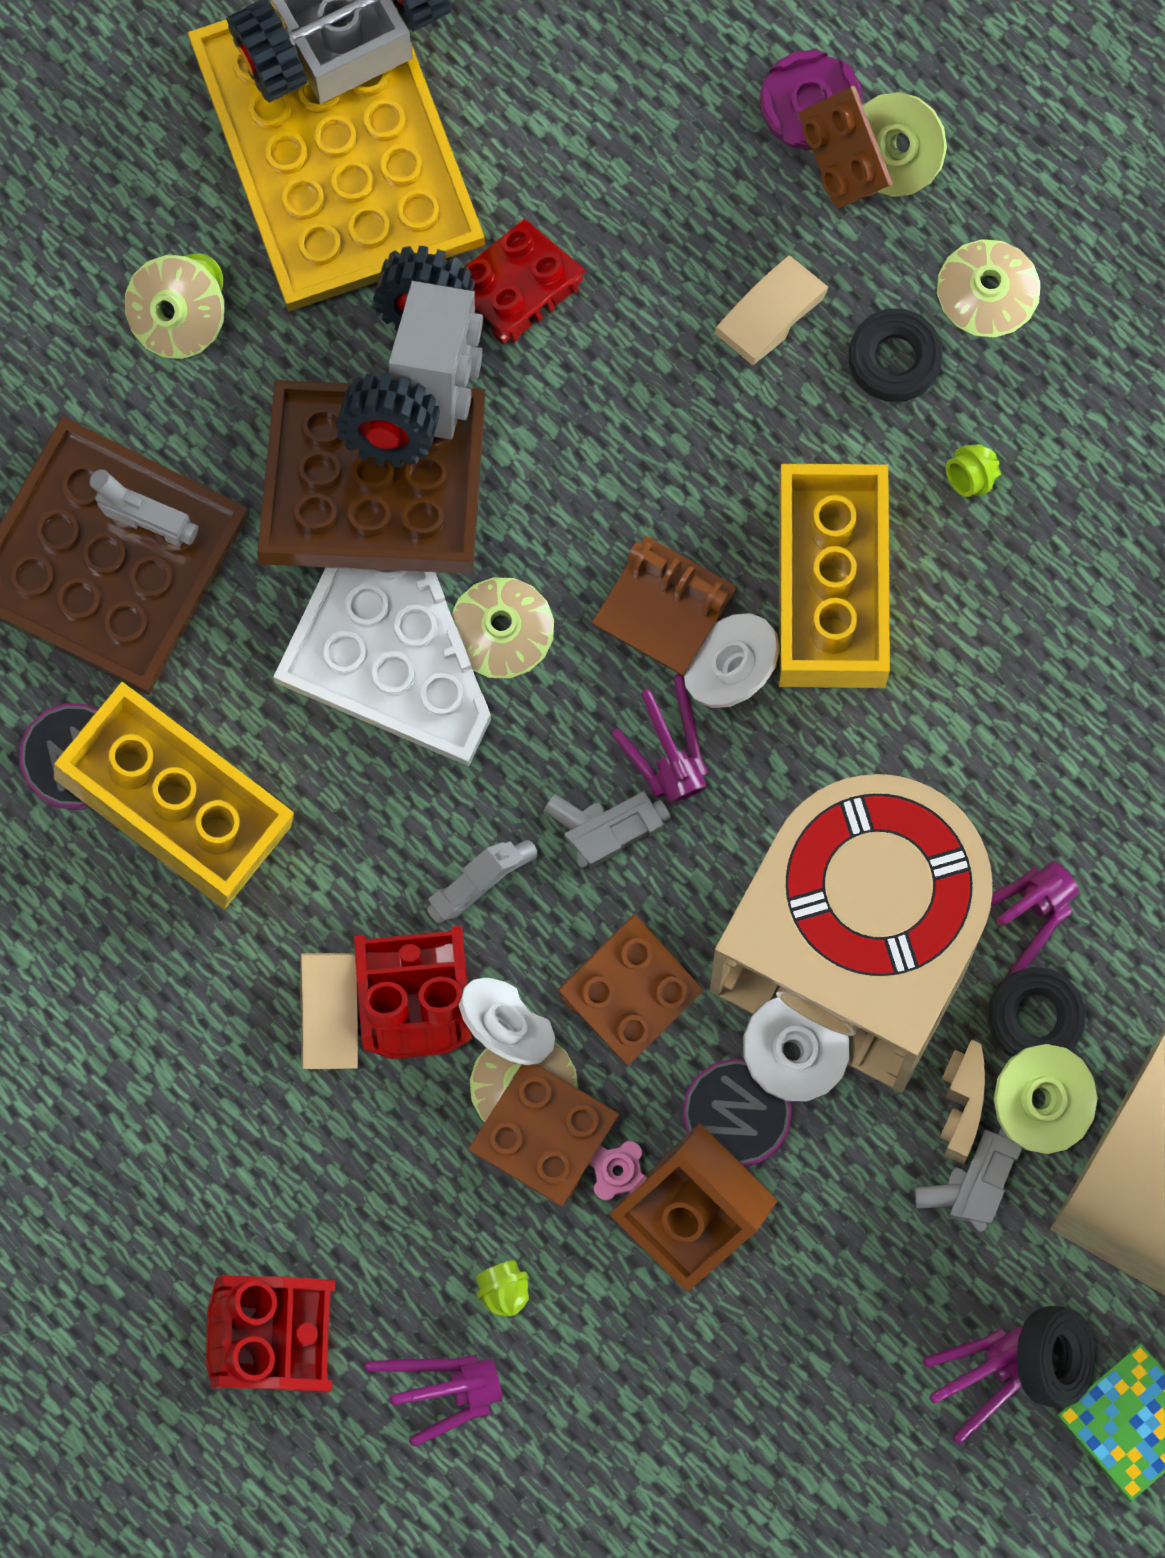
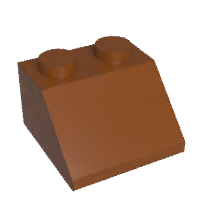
[609,1123,778,1292]

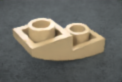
[714,255,828,365]
[300,953,358,1069]
[940,1040,985,1164]

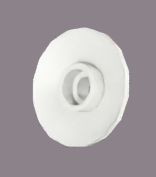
[684,613,780,708]
[459,978,555,1065]
[743,997,849,1102]

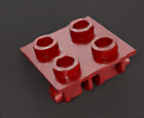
[463,219,586,345]

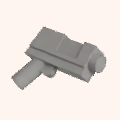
[90,469,198,547]
[544,791,671,868]
[427,840,537,924]
[914,1127,1022,1232]

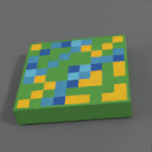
[1056,1343,1165,1502]

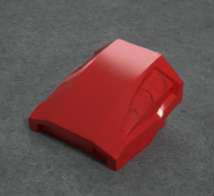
[354,926,472,1059]
[205,1275,335,1393]

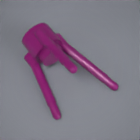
[612,674,709,805]
[991,861,1079,979]
[923,1327,1022,1444]
[364,1354,503,1447]

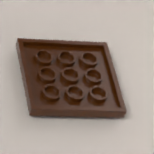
[257,380,485,574]
[0,416,250,696]

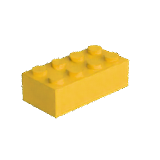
[779,464,890,688]
[54,682,294,910]

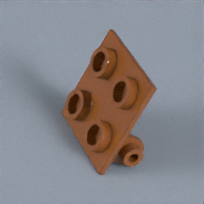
[798,85,893,209]
[592,535,737,676]
[558,914,704,1066]
[468,1064,620,1207]

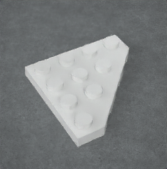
[273,567,491,767]

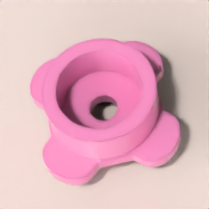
[589,1141,645,1201]

